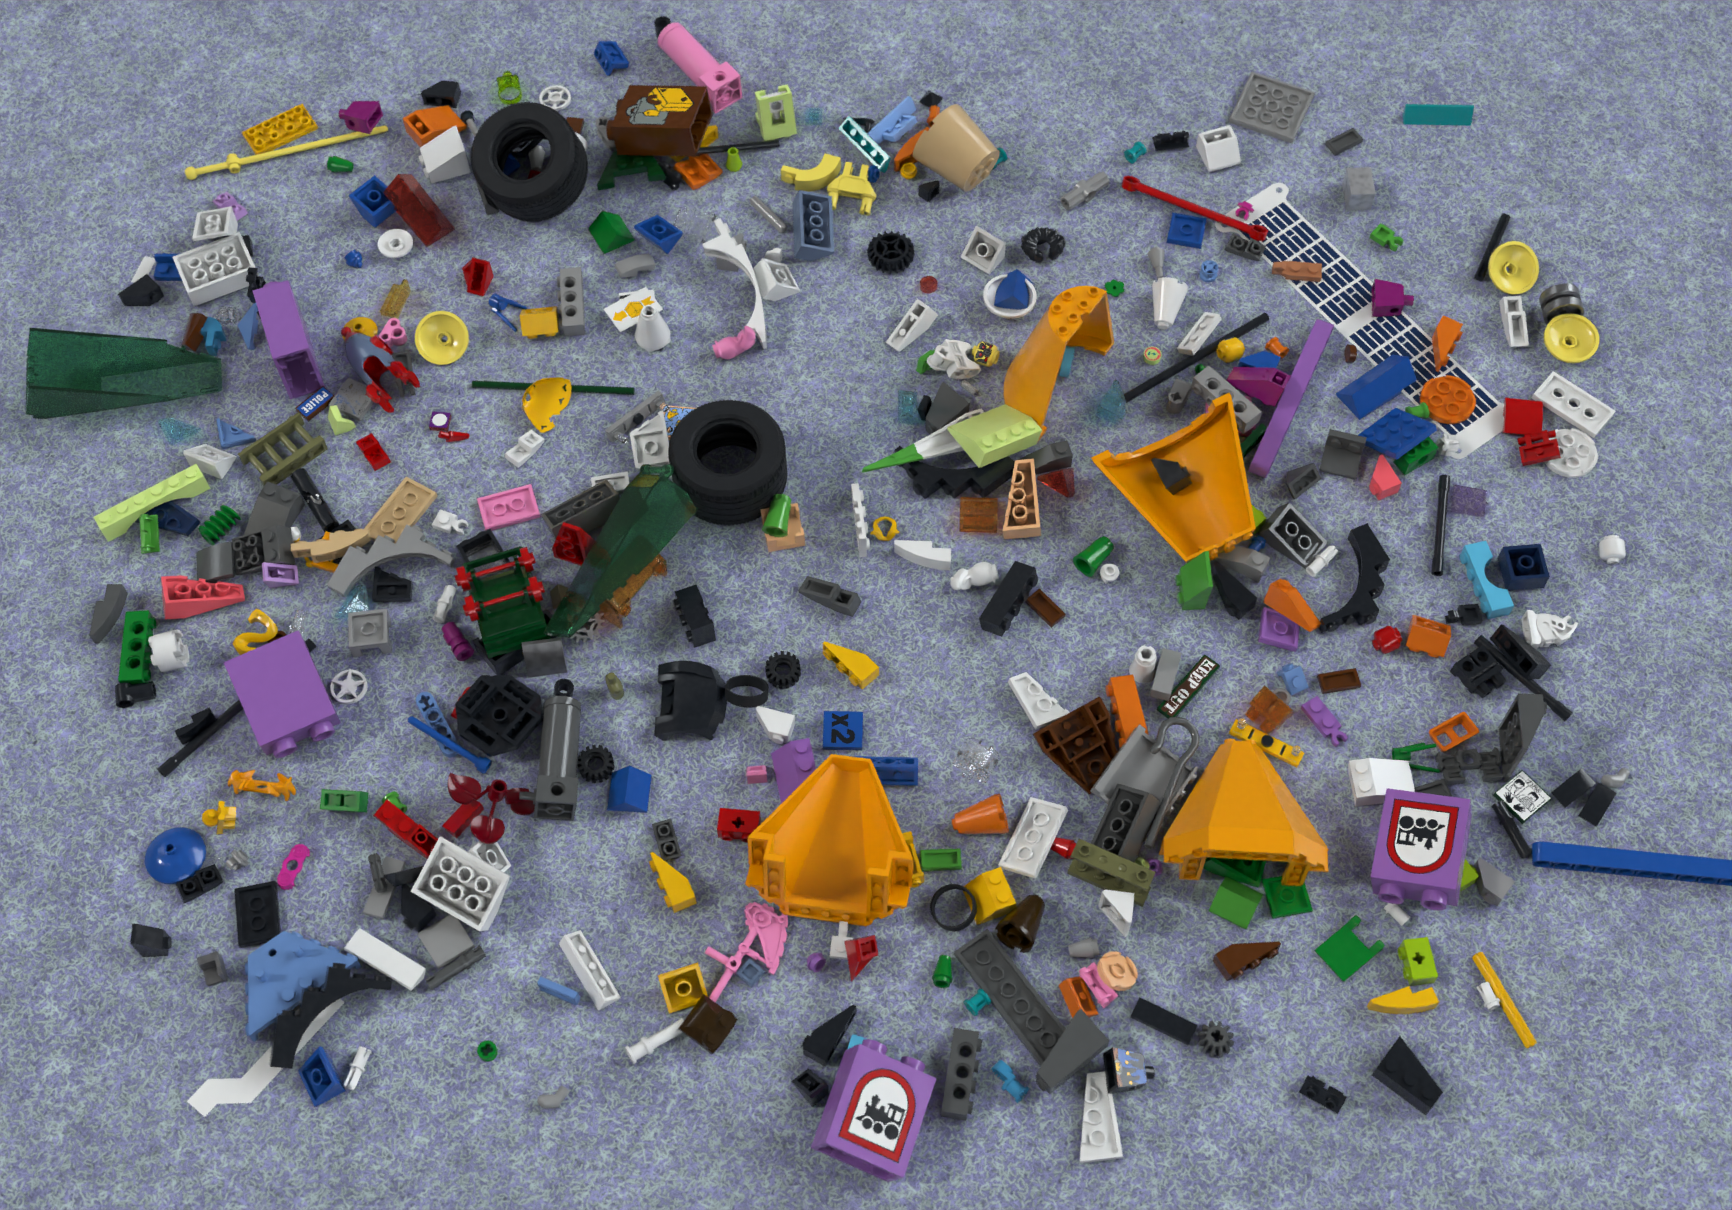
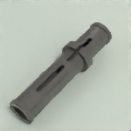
[425,945,486,990]

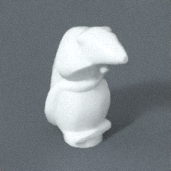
[950,562,999,590]

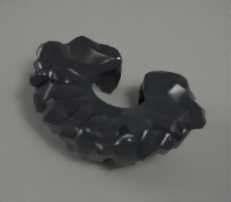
[1021,227,1065,264]

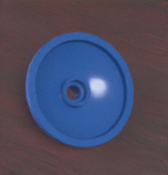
[145,827,206,884]

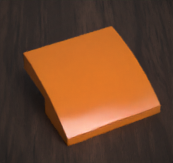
[674,154,723,190]

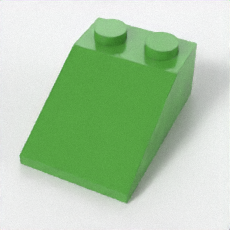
[1175,551,1213,610]

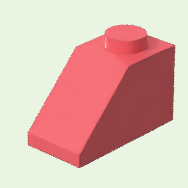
[1369,454,1402,500]

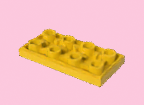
[242,104,318,155]

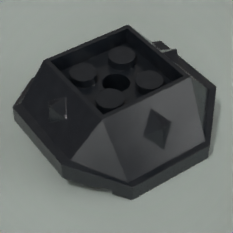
[455,675,543,757]

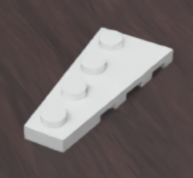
[851,483,870,557]

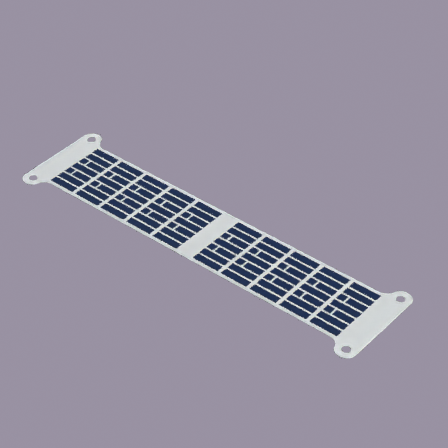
[1215,183,1504,459]

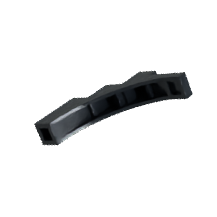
[894,446,1015,499]
[1318,523,1390,633]
[269,963,392,1069]

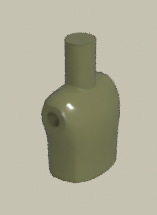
[605,672,624,700]

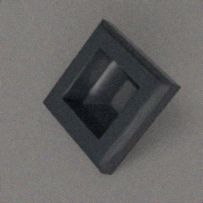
[919,90,943,108]

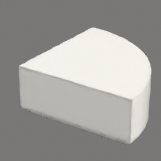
[764,248,782,263]

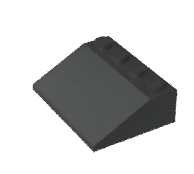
[1498,693,1547,782]

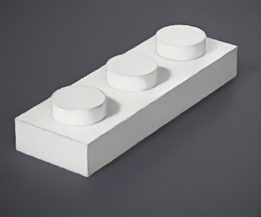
[1177,312,1222,356]

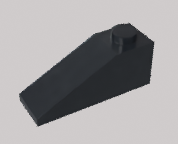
[1211,561,1257,620]
[1490,624,1551,679]
[802,1005,857,1067]

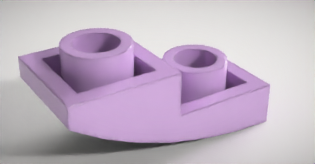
[212,192,248,221]

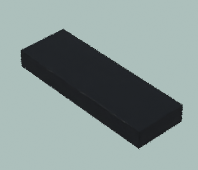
[1130,997,1198,1045]

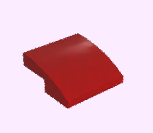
[1503,398,1543,435]

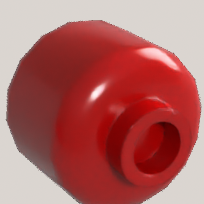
[1371,625,1403,654]

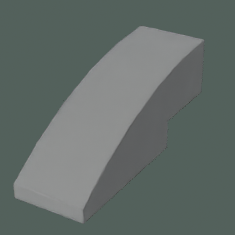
[1150,648,1182,701]

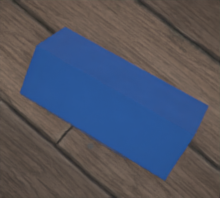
[1336,355,1417,420]

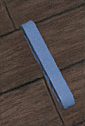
[416,692,459,758]

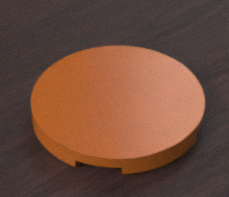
[1420,375,1476,424]

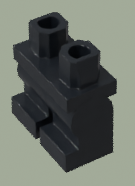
[1450,645,1506,699]

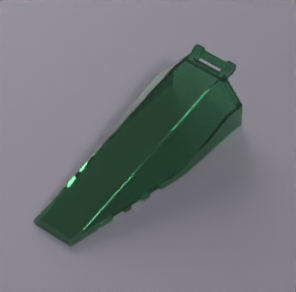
[543,464,697,638]

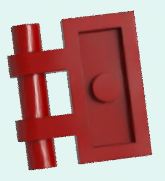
[1517,430,1561,466]

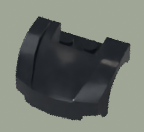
[654,661,727,741]

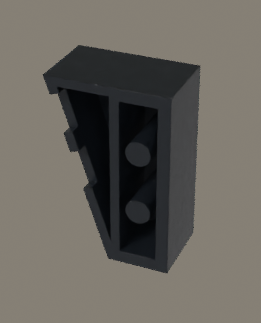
[1372,1036,1443,1115]

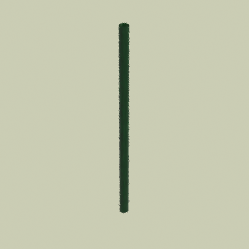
[472,381,635,395]

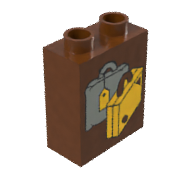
[606,85,713,156]

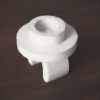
[1100,564,1119,584]

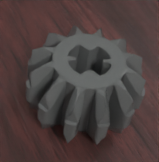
[1198,1021,1234,1058]

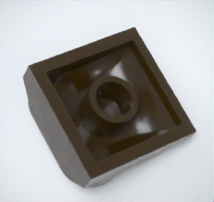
[678,994,738,1054]

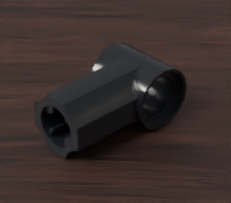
[115,681,157,708]

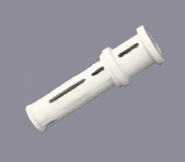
[625,1018,684,1064]

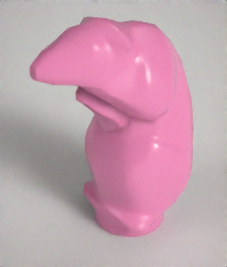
[712,326,755,359]

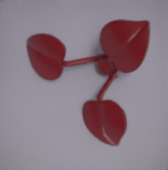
[447,773,534,844]

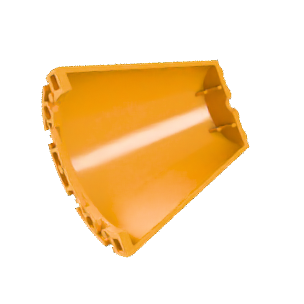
[1003,286,1114,441]
[1091,393,1256,563]

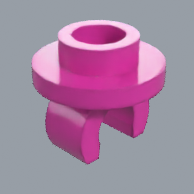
[1235,201,1254,220]

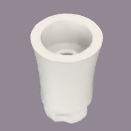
[1129,645,1157,683]

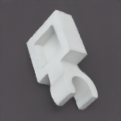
[830,921,853,960]

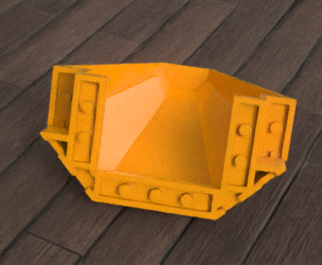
[1159,738,1329,886]
[745,754,913,926]

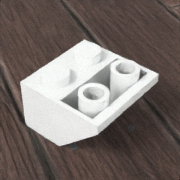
[1196,125,1241,172]

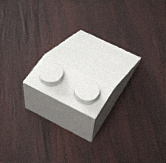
[192,206,238,241]
[1348,758,1415,807]

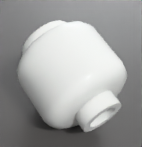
[1599,535,1626,564]

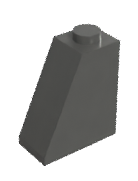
[925,382,970,434]

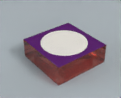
[429,411,451,432]

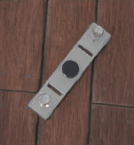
[605,391,670,444]

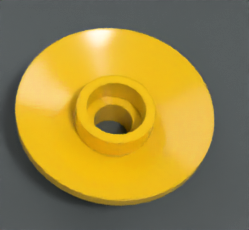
[342,317,378,341]

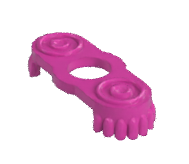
[277,844,310,890]

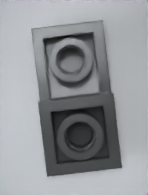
[1224,233,1266,261]
[652,819,682,861]

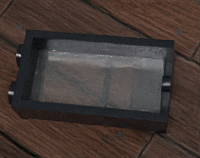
[456,529,514,580]

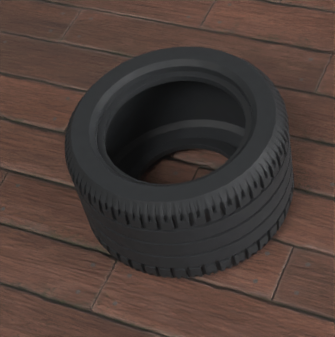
[471,102,588,222]
[668,400,787,526]

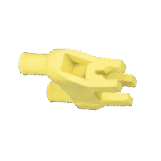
[827,162,876,216]

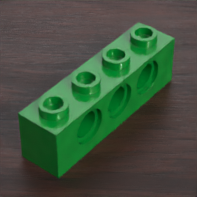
[118,610,157,685]

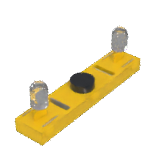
[1229,718,1304,768]

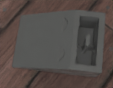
[232,525,295,575]

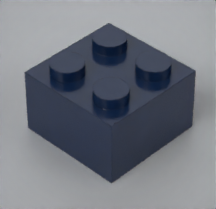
[1497,544,1550,591]

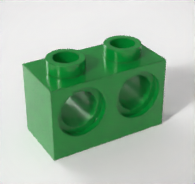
[320,789,369,813]

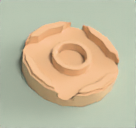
[1097,951,1138,991]

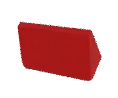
[442,799,484,839]

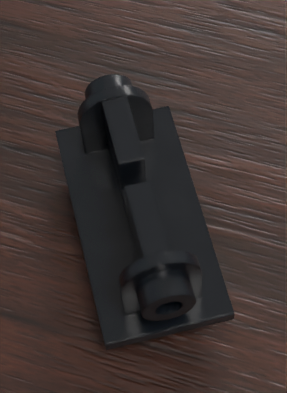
[1152,130,1189,151]
[656,159,685,190]
[1299,1075,1346,1114]

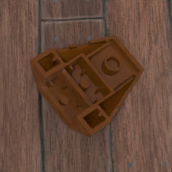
[1033,696,1118,794]

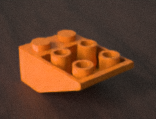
[402,105,467,148]

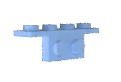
[867,96,917,145]

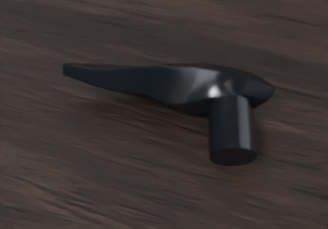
[843,117,875,133]

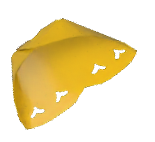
[522,377,571,433]

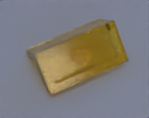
[380,279,411,319]

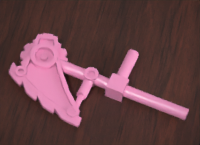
[705,902,788,1002]

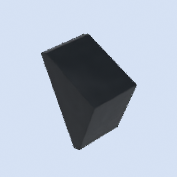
[792,1068,829,1107]

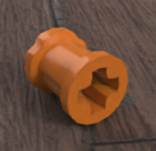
[1265,337,1289,360]

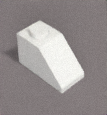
[756,706,795,744]

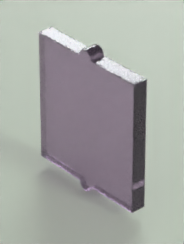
[1450,485,1487,518]

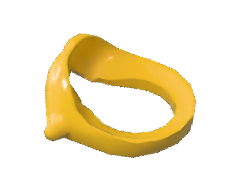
[870,516,900,541]

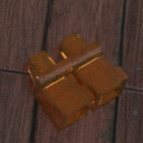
[1245,685,1294,734]

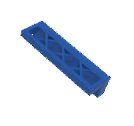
[851,756,918,786]

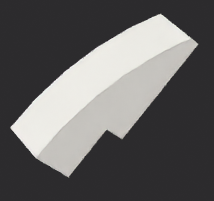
[1499,296,1529,348]
[894,540,951,571]

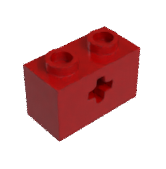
[717,808,761,843]

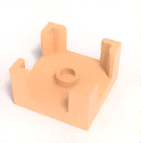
[761,503,805,552]

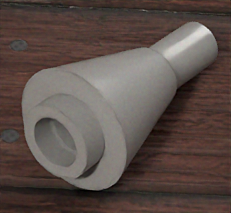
[1147,247,1165,279]

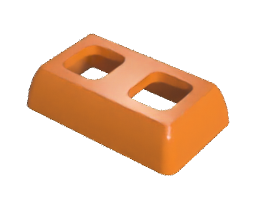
[1429,712,1479,752]

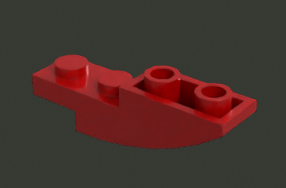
[373,800,438,859]

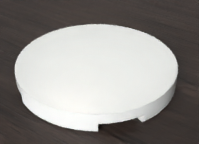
[1544,428,1598,478]

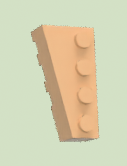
[1003,459,1041,539]

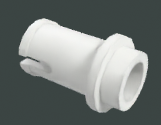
[1384,903,1411,926]
[1476,982,1500,1011]

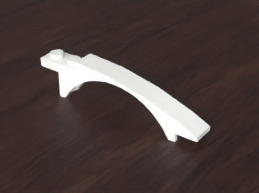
[702,218,767,349]

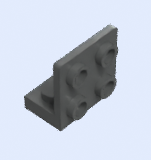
[1319,429,1366,479]

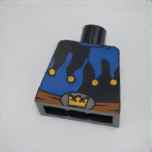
[1103,1047,1155,1094]

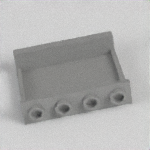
[1090,725,1198,835]

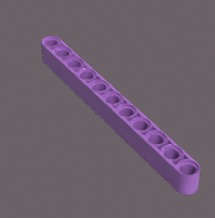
[1248,319,1334,478]

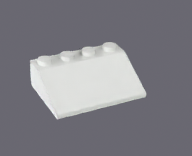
[173,232,259,307]
[411,836,510,931]

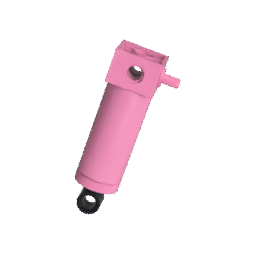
[654,16,742,114]

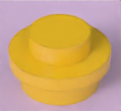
[900,162,917,179]

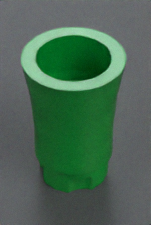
[1073,536,1114,577]

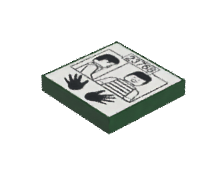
[1493,770,1552,824]

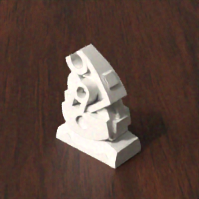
[1521,610,1578,650]

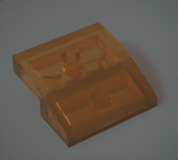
[959,497,998,533]

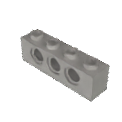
[557,267,586,336]
[1191,366,1262,434]

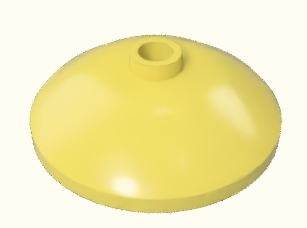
[1488,241,1539,295]
[415,311,469,365]
[1544,313,1600,363]

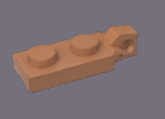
[1272,261,1322,282]

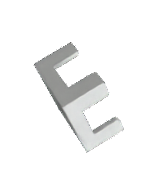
[348,609,392,657]

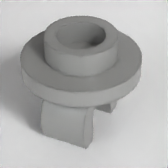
[225,850,249,871]

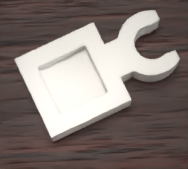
[432,510,468,535]

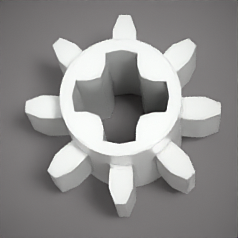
[1436,433,1459,456]

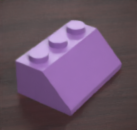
[771,738,816,803]

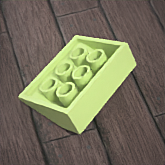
[947,404,1042,468]

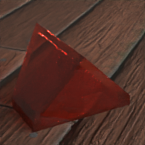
[1037,468,1075,498]

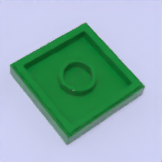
[1262,876,1313,919]

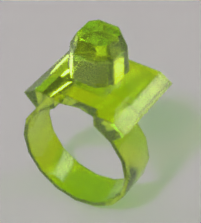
[496,71,522,105]

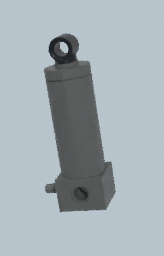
[519,679,581,821]

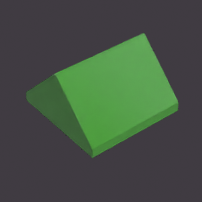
[1209,876,1263,930]

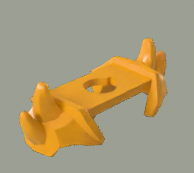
[228,769,296,801]

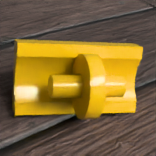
[202,801,236,834]

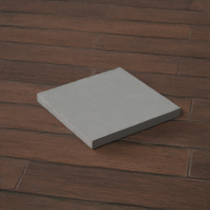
[1229,72,1315,144]

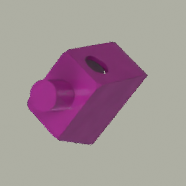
[339,101,383,134]
[1371,279,1414,317]

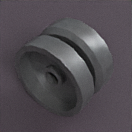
[1539,284,1584,325]

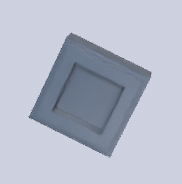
[735,958,765,988]

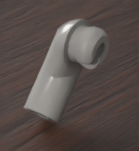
[1601,768,1630,788]
[537,1085,570,1109]

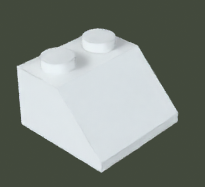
[753,258,800,301]

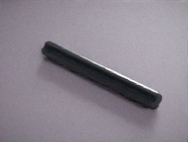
[1474,213,1510,282]

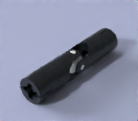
[291,468,339,532]

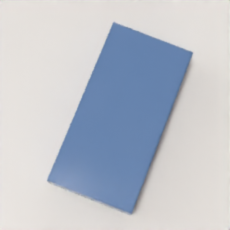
[537,976,580,1005]

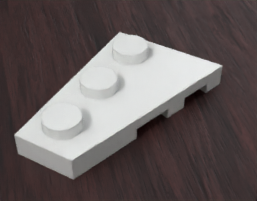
[1008,672,1070,730]

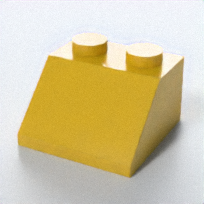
[519,306,559,339]
[962,867,1016,925]

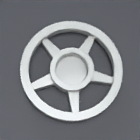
[539,85,571,111]
[330,669,368,704]

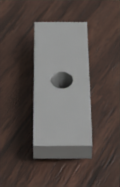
[363,856,406,920]

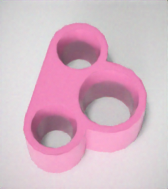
[379,318,407,347]

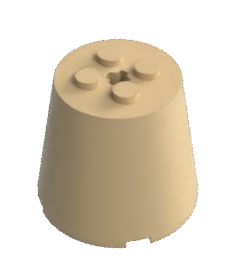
[913,104,1000,192]

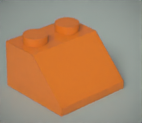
[1405,615,1451,658]

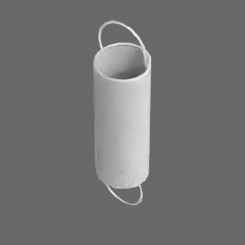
[960,379,981,397]

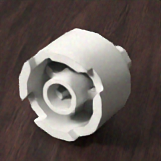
[148,629,190,672]

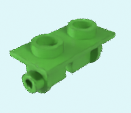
[139,514,160,554]

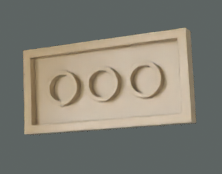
[364,476,437,543]

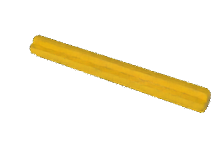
[1472,952,1537,1048]

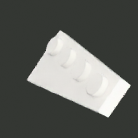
[1079,1071,1123,1164]

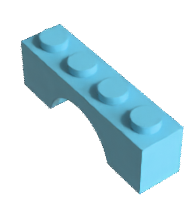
[1460,541,1514,619]

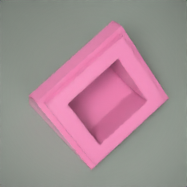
[746,765,767,784]

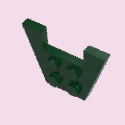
[597,151,666,191]

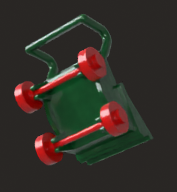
[454,546,551,658]

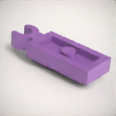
[1301,696,1347,747]

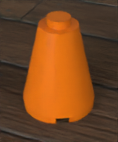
[951,793,1009,834]

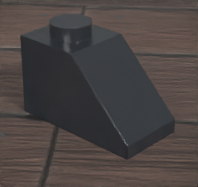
[421,80,461,108]
[118,274,164,306]
[1151,458,1192,495]
[401,884,437,932]
[130,924,172,957]

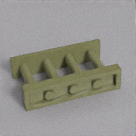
[238,412,328,487]
[1067,839,1156,907]

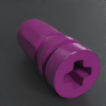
[441,622,474,661]

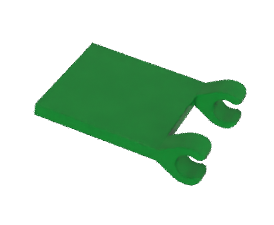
[1314,915,1385,982]

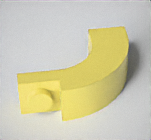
[781,153,841,192]

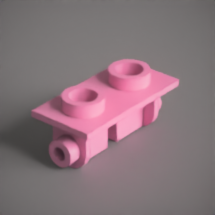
[1079,962,1118,1008]

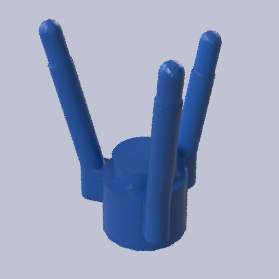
[489,293,527,332]

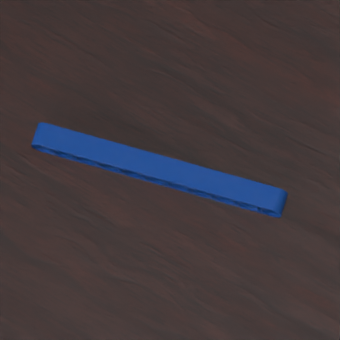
[1532,842,1732,886]

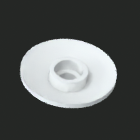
[378,229,413,258]

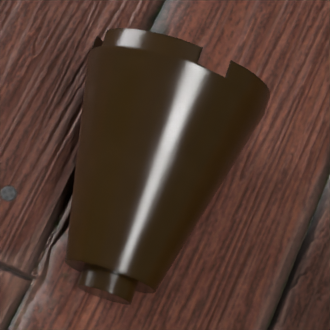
[995,895,1045,953]

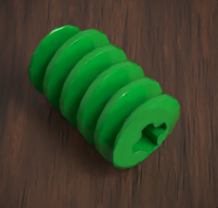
[198,505,241,546]

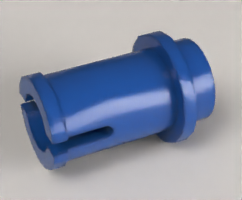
[1248,535,1266,552]

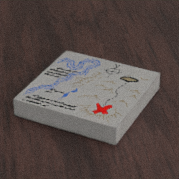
[328,378,379,421]

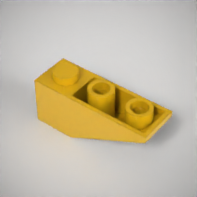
[822,641,879,689]
[649,852,697,913]

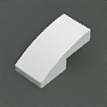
[505,430,545,468]

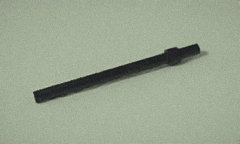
[692,140,779,157]

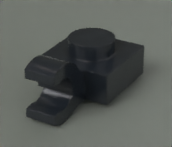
[1445,604,1483,626]

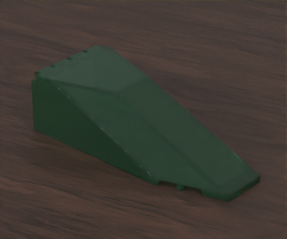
[26,328,222,419]

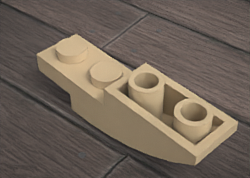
[291,529,371,563]

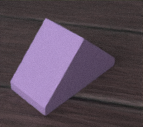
[262,562,299,588]

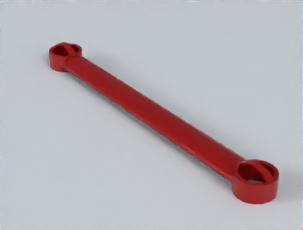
[1121,176,1268,241]

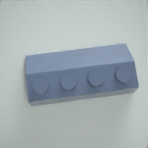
[792,190,834,261]

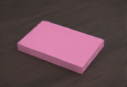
[477,484,540,531]

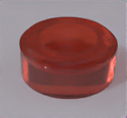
[920,276,938,293]

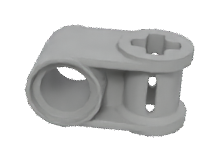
[596,116,615,150]
[1166,378,1193,414]

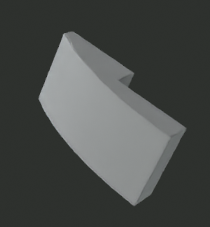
[614,253,656,277]

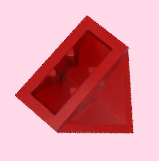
[462,257,494,296]
[844,935,879,981]

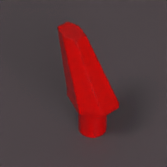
[438,431,469,442]

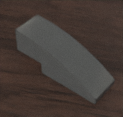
[798,576,861,617]
[89,584,128,644]

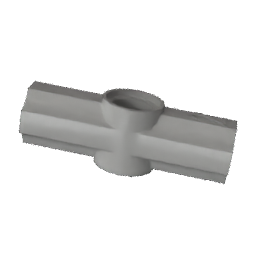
[1060,172,1109,210]

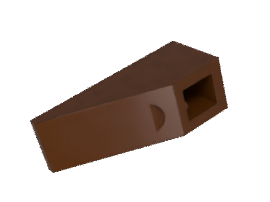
[1213,941,1281,981]

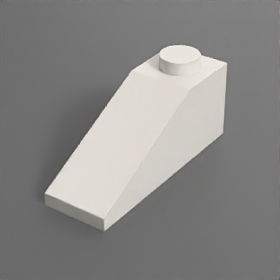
[886,299,938,352]

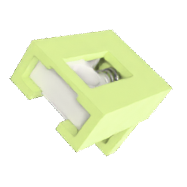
[755,84,797,141]

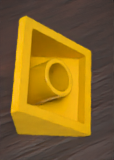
[658,962,708,1014]

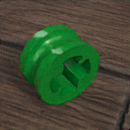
[477,1040,498,1062]

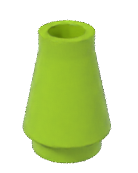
[726,147,743,172]

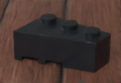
[673,585,716,648]

